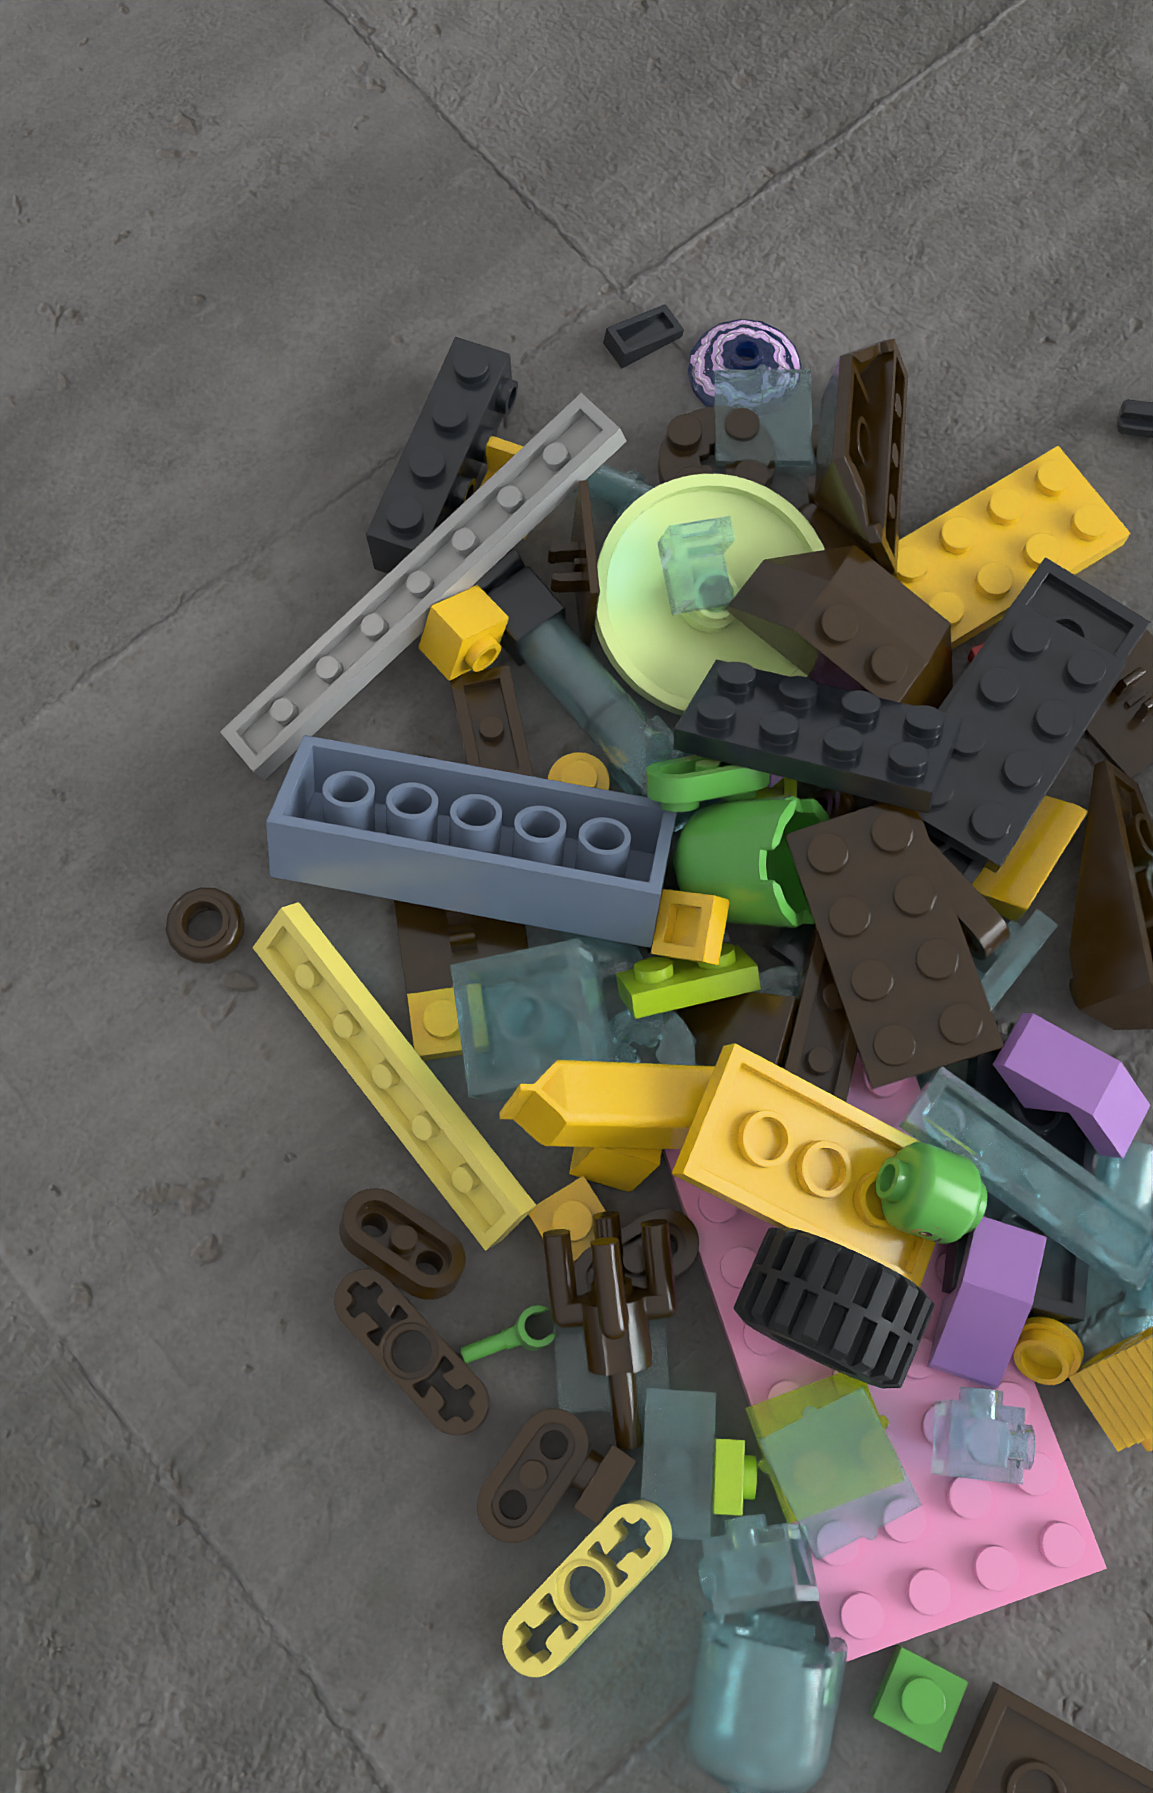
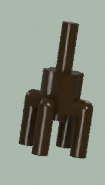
[542,1211,677,1450]

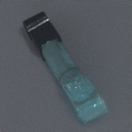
[472,547,720,835]

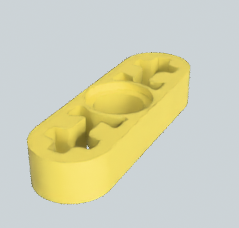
[502,1500,672,1677]

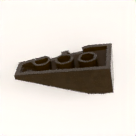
[1069,759,1153,1030]

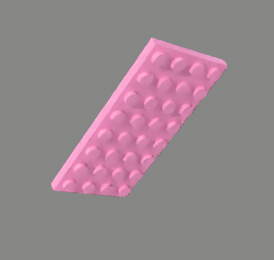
[662,1052,1107,1664]

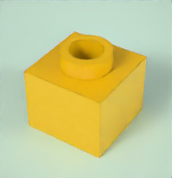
[418,585,509,681]

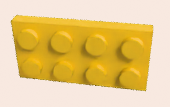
[892,446,1131,649]
[672,1043,936,1287]

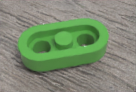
[646,755,770,812]

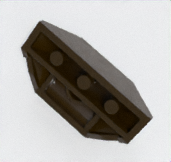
[807,338,908,575]
[725,545,953,709]

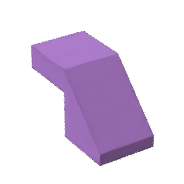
[993,1013,1150,1159]
[927,1216,1047,1389]

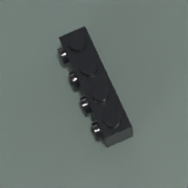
[366,336,518,573]

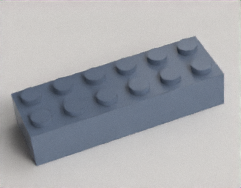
[266,735,677,948]

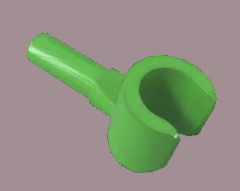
[460,1305,557,1364]

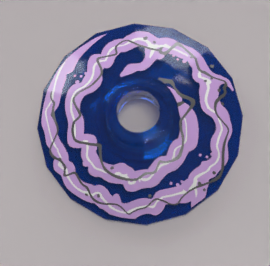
[688,319,802,418]

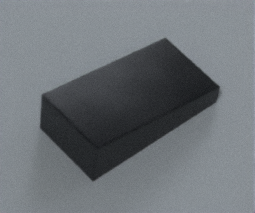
[603,304,684,369]

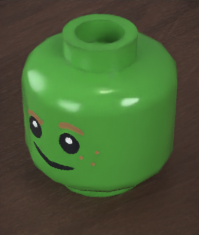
[876,1141,987,1244]

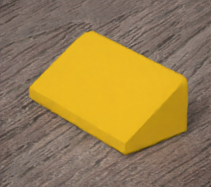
[972,795,1088,923]

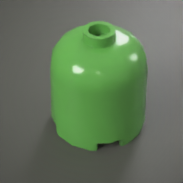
[673,796,830,928]

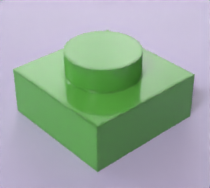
[869,1644,968,1753]

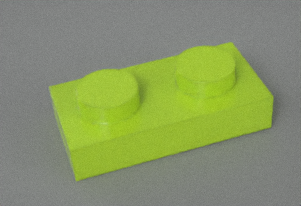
[616,943,761,1019]

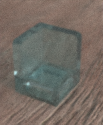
[657,516,735,615]

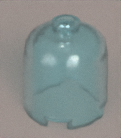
[689,1608,848,1793]

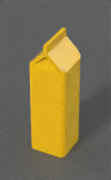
[499,1060,715,1149]

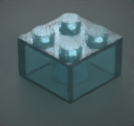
[450,939,615,1103]

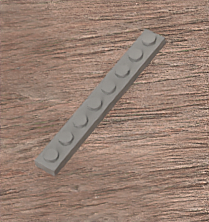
[220,393,626,780]

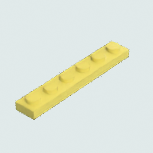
[252,902,537,1251]

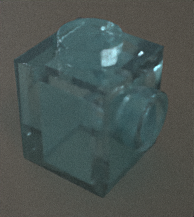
[932,1387,1035,1485]
[699,1514,820,1616]

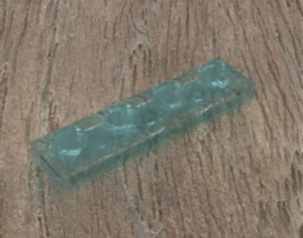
[899,1066,1153,1294]

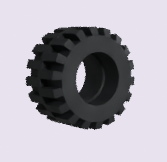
[733,1227,935,1389]

